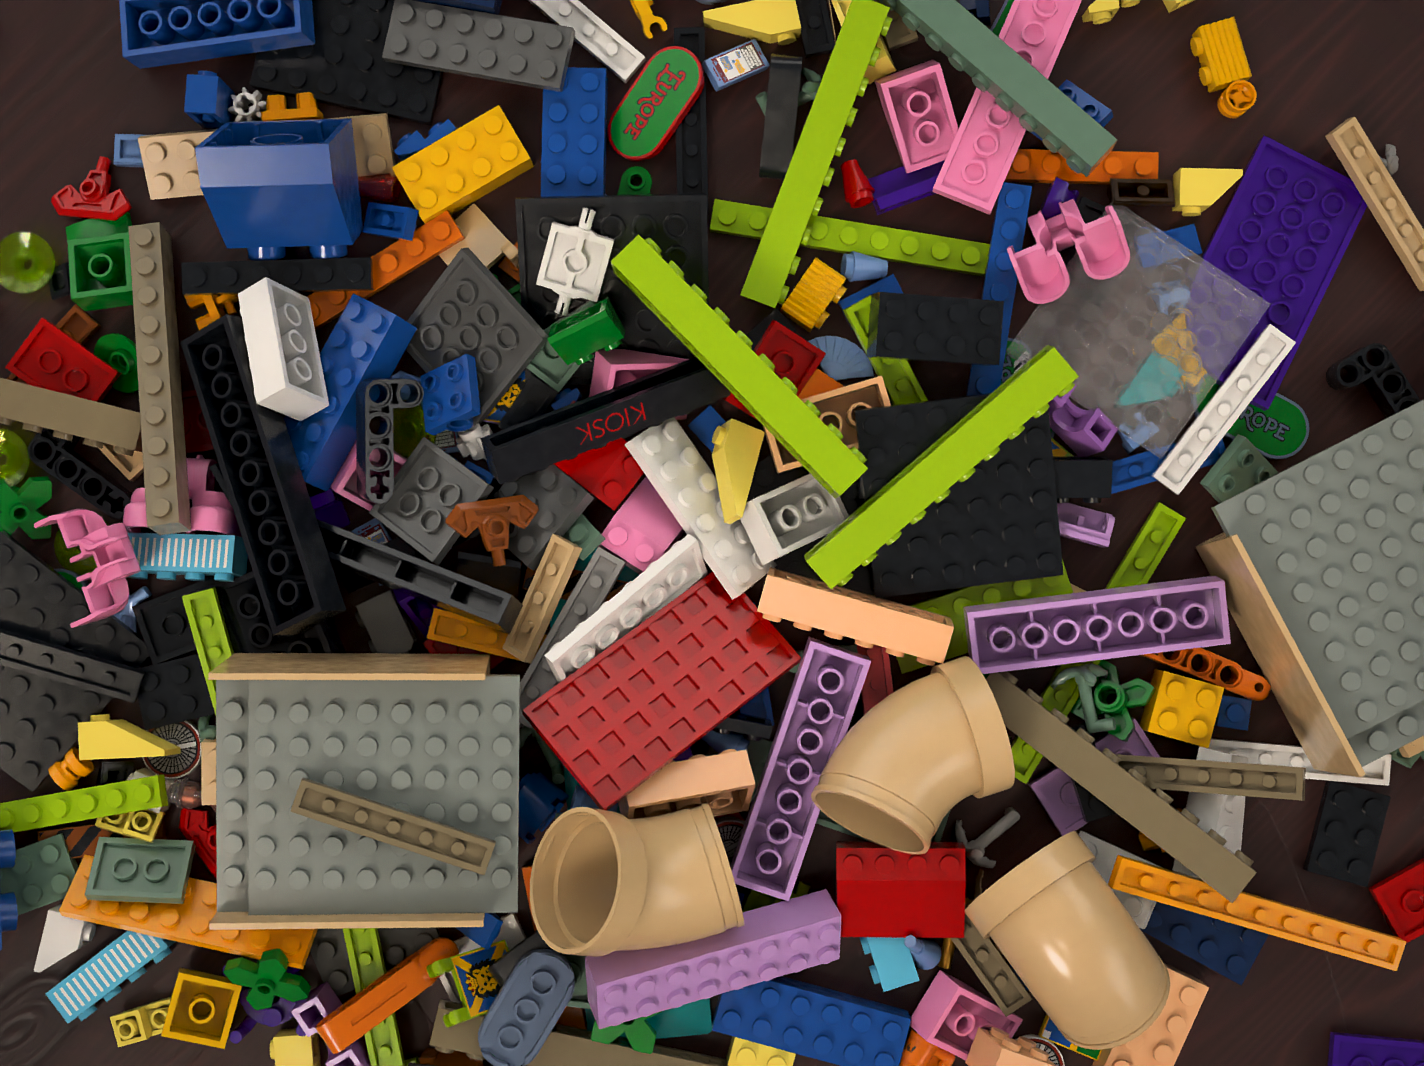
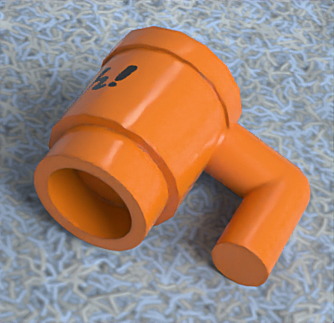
[899,1029,955,1066]

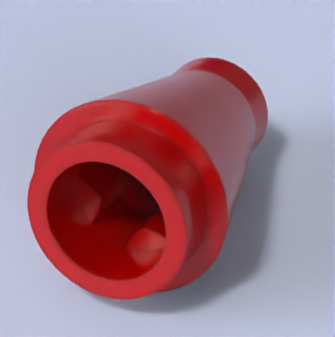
[840,159,875,208]

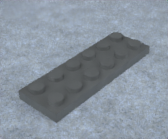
[382,0,576,92]

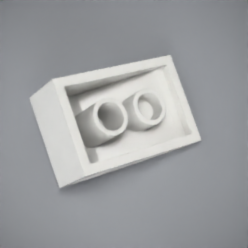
[740,474,849,565]

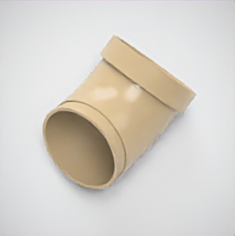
[811,656,1015,855]
[530,802,744,957]
[964,831,1170,1050]

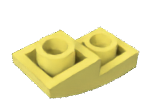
[1082,0,1141,24]
[95,809,165,843]
[110,997,171,1047]

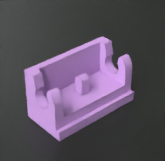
[1057,503,1115,547]

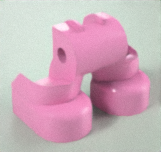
[1007,199,1130,304]
[123,455,242,537]
[34,509,141,628]

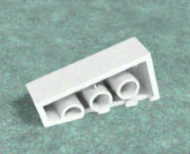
[1172,747,1249,879]

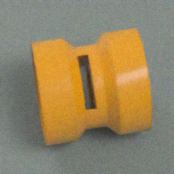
[1217,80,1257,118]
[48,747,95,791]

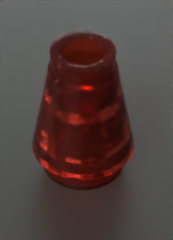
[358,173,401,204]

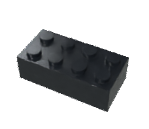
[867,292,1004,366]

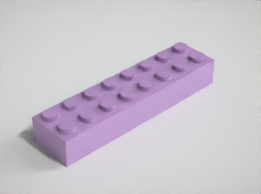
[963,576,1231,674]
[730,637,871,902]
[585,889,841,1029]

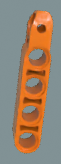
[1141,648,1271,701]
[315,937,459,1054]

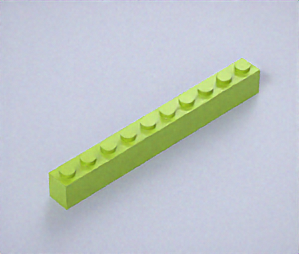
[740,0,893,308]
[804,345,1079,590]

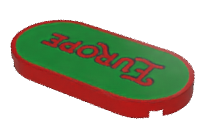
[608,46,705,161]

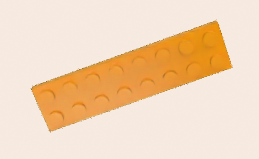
[59,855,318,970]

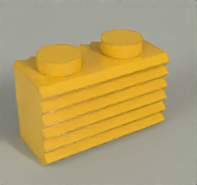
[1190,17,1252,93]
[780,258,847,332]

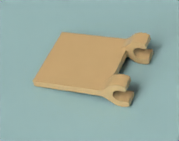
[439,203,519,269]

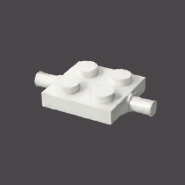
[536,208,615,316]

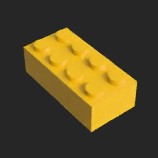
[391,105,534,224]

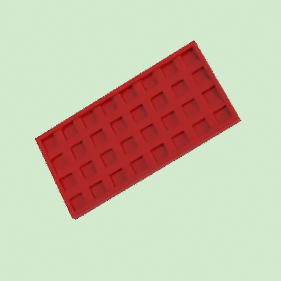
[522,571,801,810]

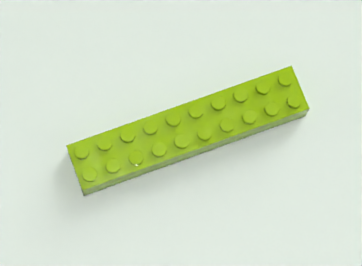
[610,234,868,499]

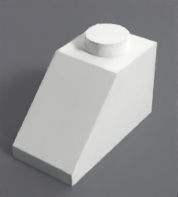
[34,904,97,973]

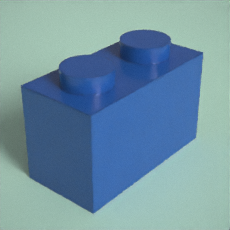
[184,71,235,128]

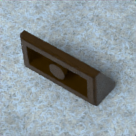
[1107,178,1176,207]

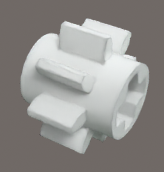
[228,87,266,122]
[456,423,493,460]

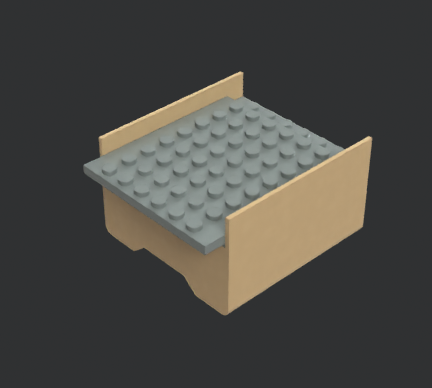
[1196,400,1424,777]
[201,653,520,930]

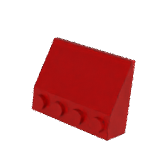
[836,841,966,938]

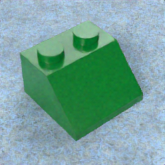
[67,232,133,311]
[547,298,625,365]

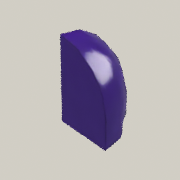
[1039,177,1079,220]

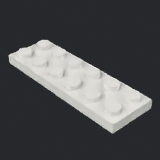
[625,417,777,600]
[544,534,708,683]

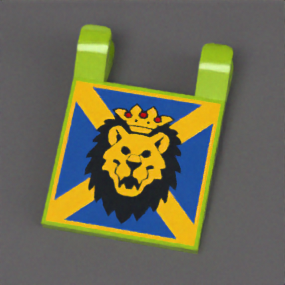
[426,939,509,1028]

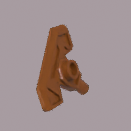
[445,495,539,567]

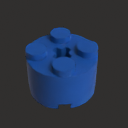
[519,772,569,845]

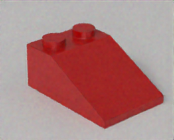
[554,400,644,511]

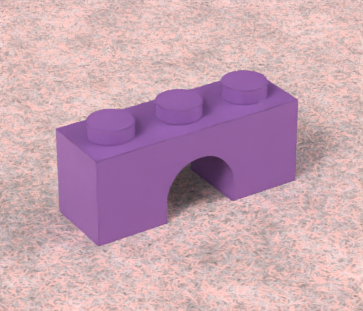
[1048,382,1118,456]
[291,981,371,1066]

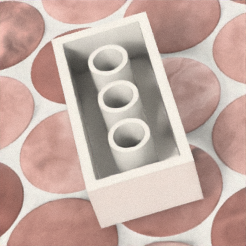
[238,277,329,421]

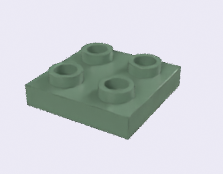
[1200,434,1278,503]

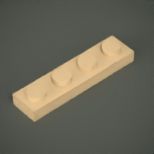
[502,534,582,663]

